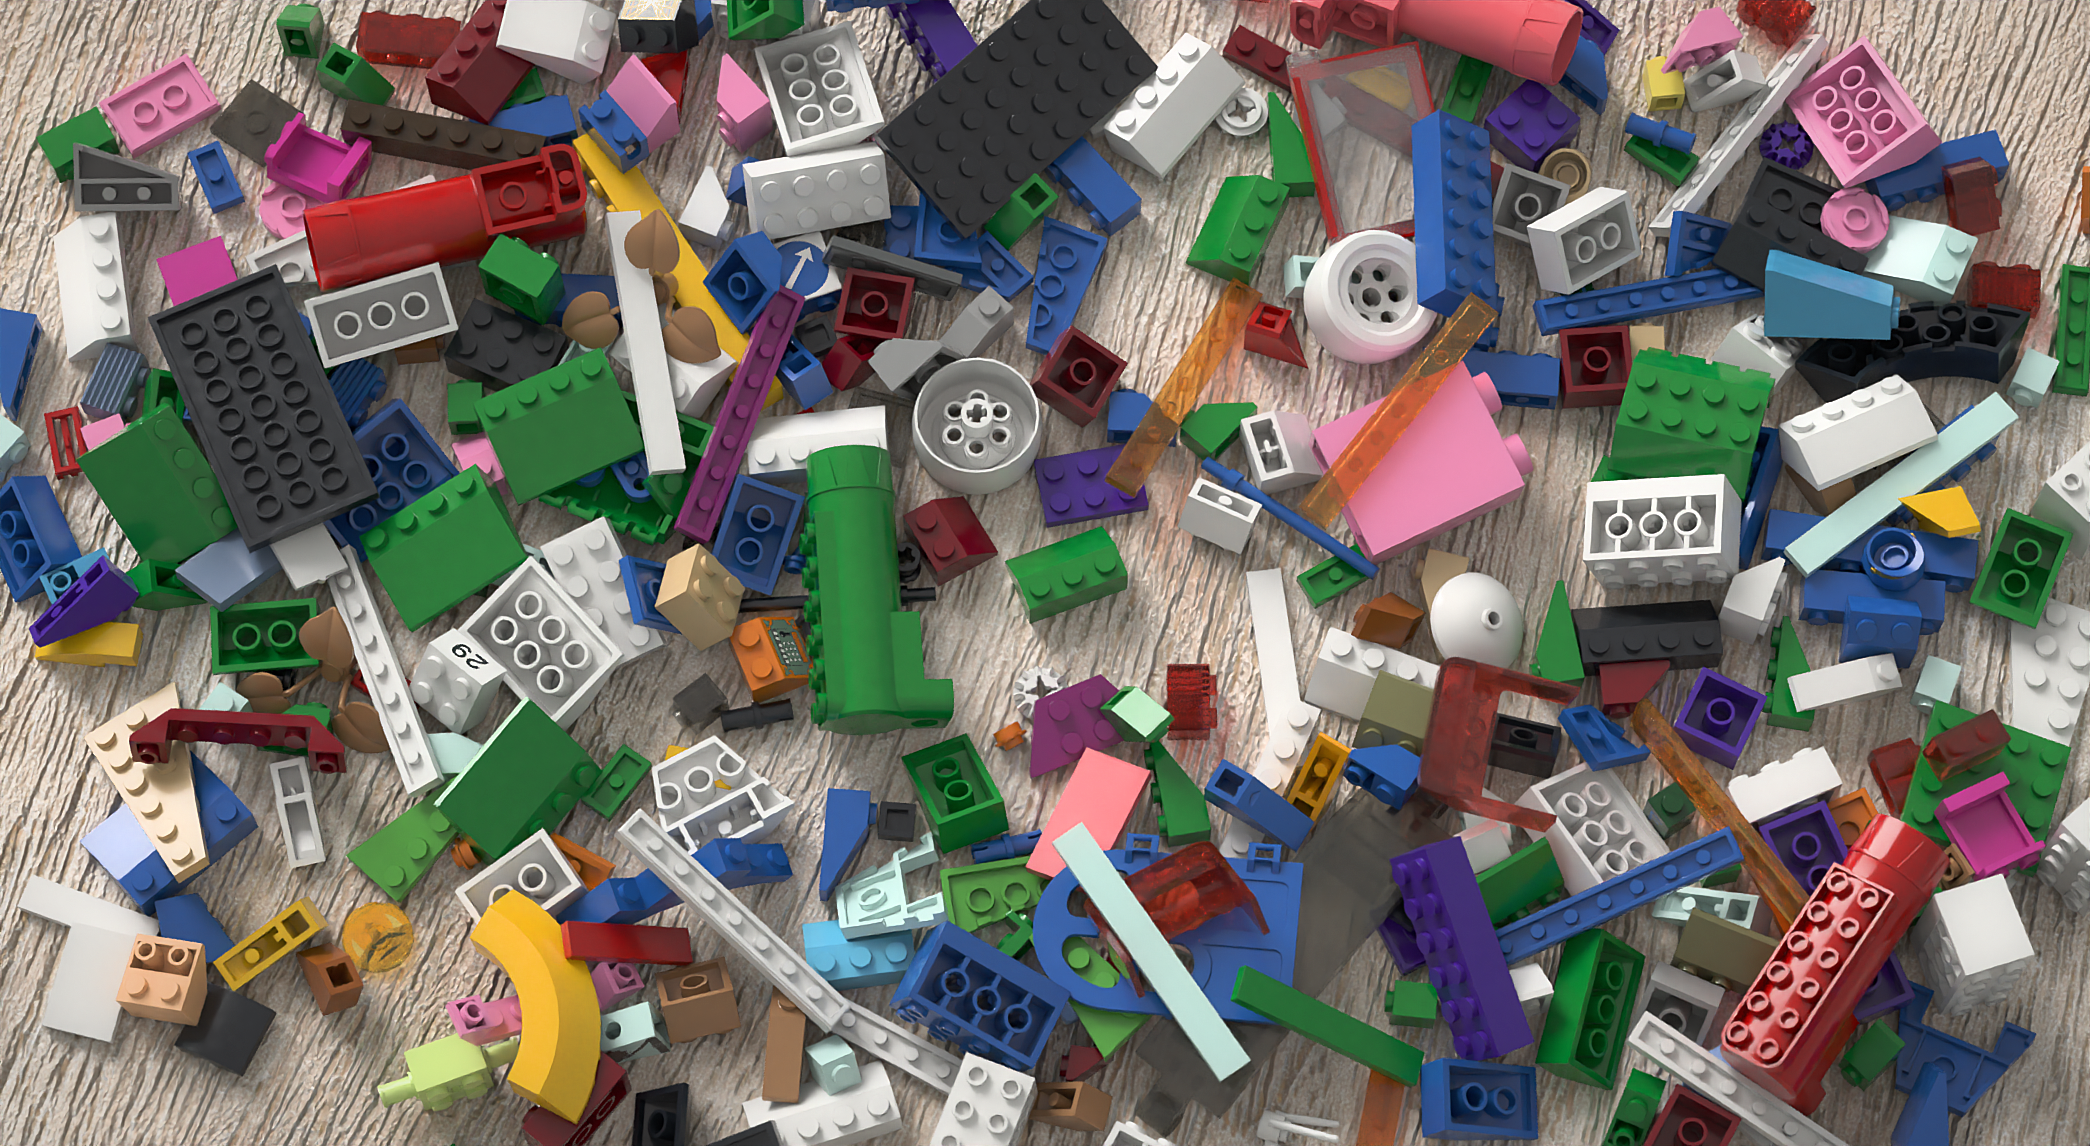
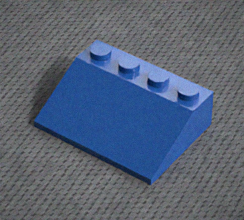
[323,398,460,563]
[80,750,258,917]

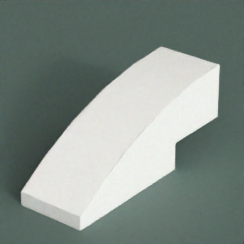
[269,756,326,868]

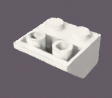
[1711,314,1805,395]
[1239,410,1325,495]
[1718,557,1788,645]

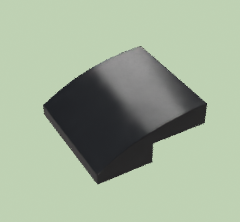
[174,982,277,1077]

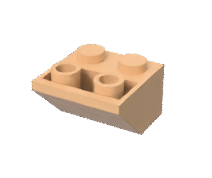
[116,934,207,1026]

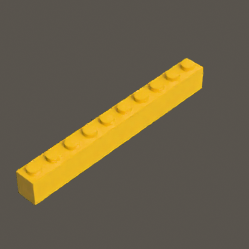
[572,133,784,412]

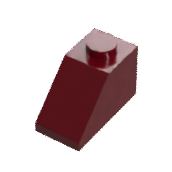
[822,335,885,392]
[1595,659,1670,719]

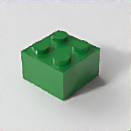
[478,233,566,325]

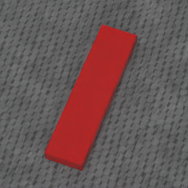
[560,921,693,966]

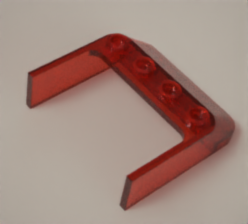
[1417,657,1580,833]
[1084,841,1270,999]

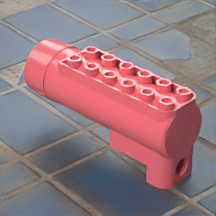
[1290,0,1583,86]

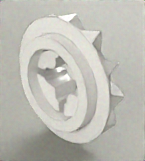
[1215,87,1268,139]
[1013,666,1068,720]

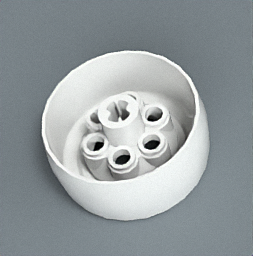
[1303,230,1437,364]
[912,357,1043,495]

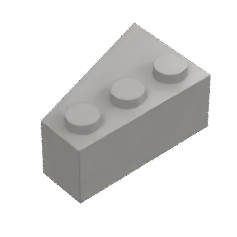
[73,142,181,211]

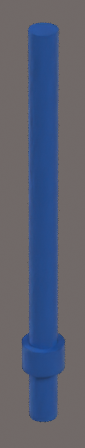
[1201,456,1380,580]

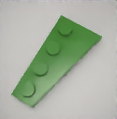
[346,773,460,903]
[940,856,1051,934]
[1029,933,1153,1062]

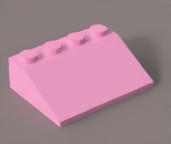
[1785,35,1942,188]

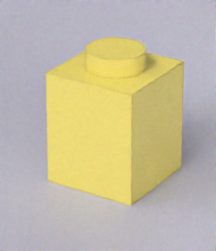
[1642,56,1685,112]

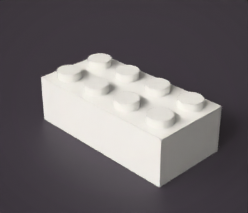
[742,141,891,240]
[304,262,459,368]
[540,516,668,670]

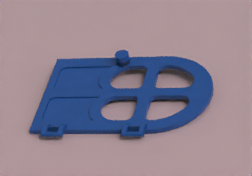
[1033,833,1304,1025]

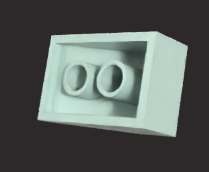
[1862,215,1978,306]

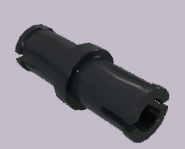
[720,698,794,733]

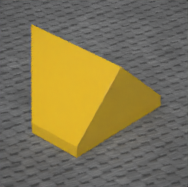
[1897,486,1981,538]

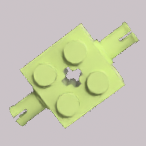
[377,1033,519,1111]

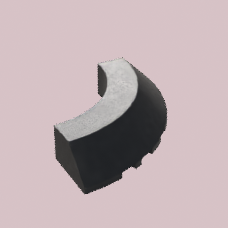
[1795,300,2030,403]

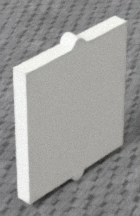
[270,522,348,591]

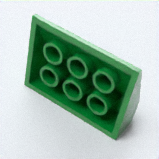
[472,347,645,506]
[75,402,238,563]
[359,464,528,633]
[434,696,603,866]

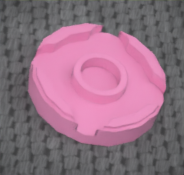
[259,181,327,240]
[1820,187,1890,254]

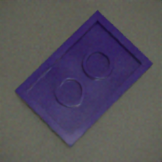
[1034,442,1149,528]

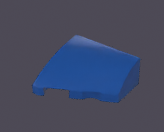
[154,893,236,964]

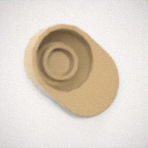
[1539,148,1593,206]

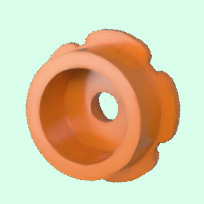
[993,721,1027,751]
[451,837,481,870]

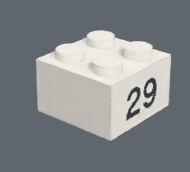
[409,628,507,735]

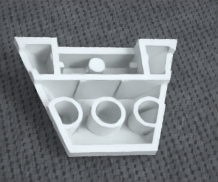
[652,735,795,855]

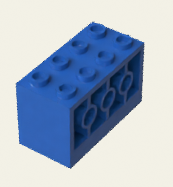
[889,920,1071,1073]

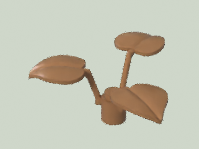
[562,209,722,363]
[236,606,391,754]

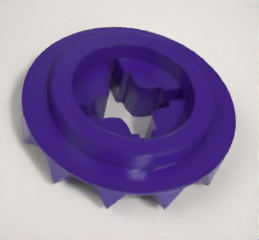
[1759,120,1814,170]

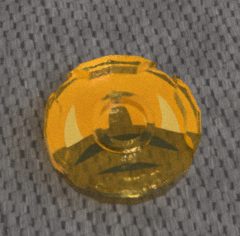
[342,902,414,973]

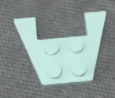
[835,832,950,939]

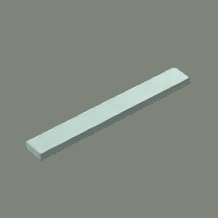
[1783,392,2019,578]
[1052,822,1251,1082]

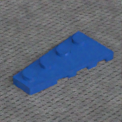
[914,192,982,269]
[1026,216,1108,355]

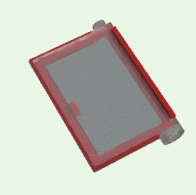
[1285,41,1435,247]

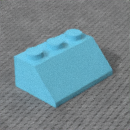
[802,920,915,991]

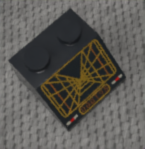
[618,0,699,53]

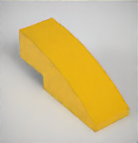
[35,622,143,667]

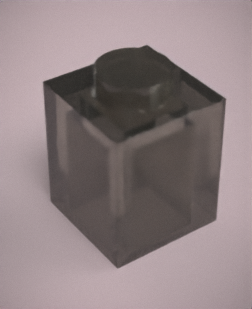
[672,673,729,735]

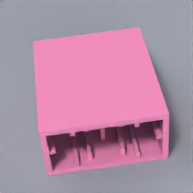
[1309,361,1533,565]

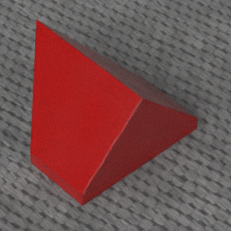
[640,50,690,124]
[1244,301,1309,369]

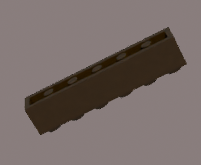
[340,99,548,170]

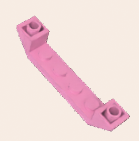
[446,962,644,1046]

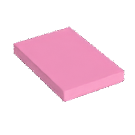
[99,54,221,158]

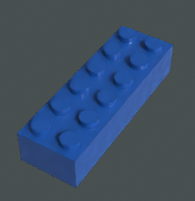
[1411,109,1497,325]

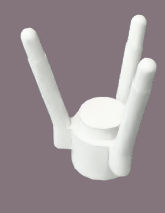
[1256,1109,1340,1146]

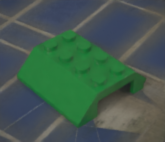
[1608,347,1776,502]
[538,390,714,546]

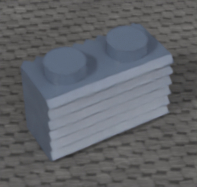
[80,343,151,425]

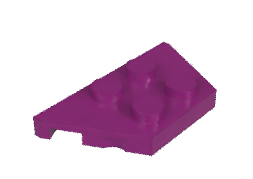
[1028,674,1124,778]

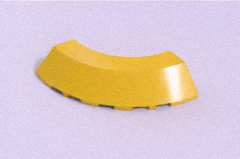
[470,889,602,1125]

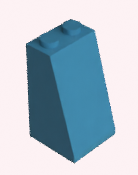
[1764,250,1900,340]

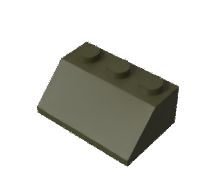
[1352,670,1480,784]
[1670,907,1780,996]

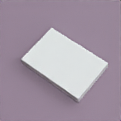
[42,921,136,1044]

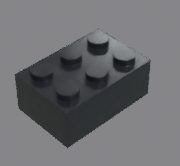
[444,298,569,392]

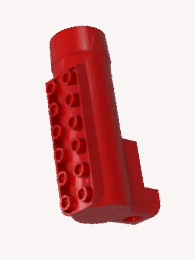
[302,144,587,292]
[1720,814,1951,1116]

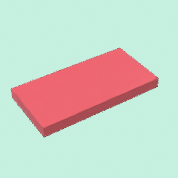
[1025,747,1152,895]

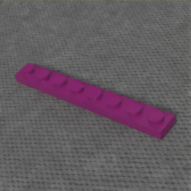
[673,285,806,544]

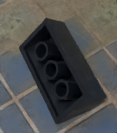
[1710,194,1870,293]
[1571,600,1723,677]

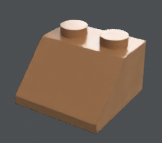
[654,956,742,1044]

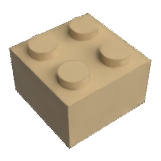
[655,543,745,651]

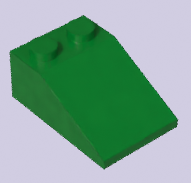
[1969,508,2074,629]
[901,733,1009,854]

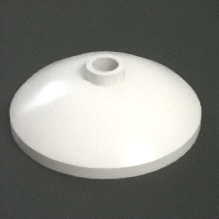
[1430,572,1523,677]

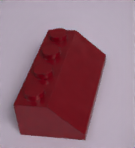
[425,0,535,125]

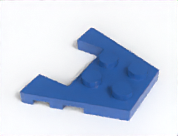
[1894,980,2036,1118]

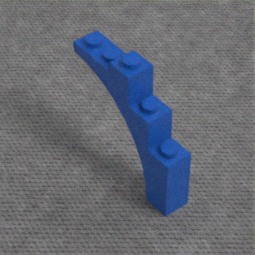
[555,838,793,925]

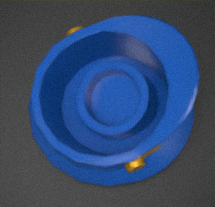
[1862,527,1925,591]

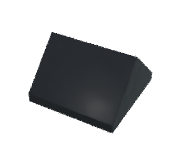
[1481,712,1562,779]
[632,1082,692,1146]

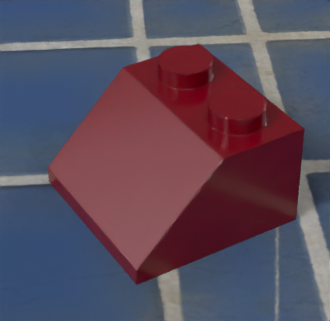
[834,267,916,341]
[903,496,998,587]

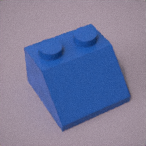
[703,231,782,334]
[1838,595,1922,669]

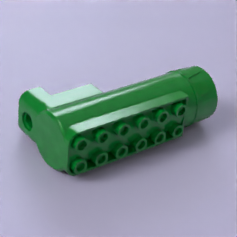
[799,445,954,735]

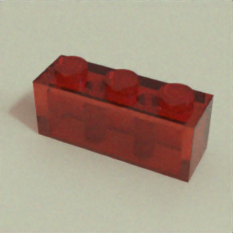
[356,10,463,69]

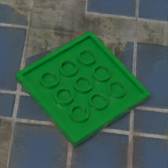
[1899,700,2071,878]

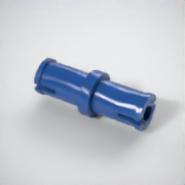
[1625,112,1696,155]
[970,829,1042,865]

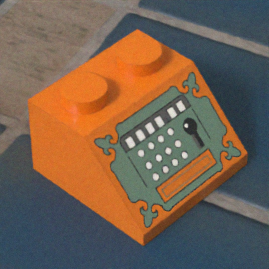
[728,617,813,703]

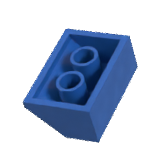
[0,475,82,602]

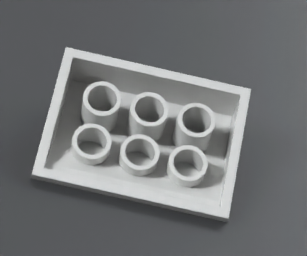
[754,20,885,157]
[457,556,625,731]
[1510,762,1671,896]

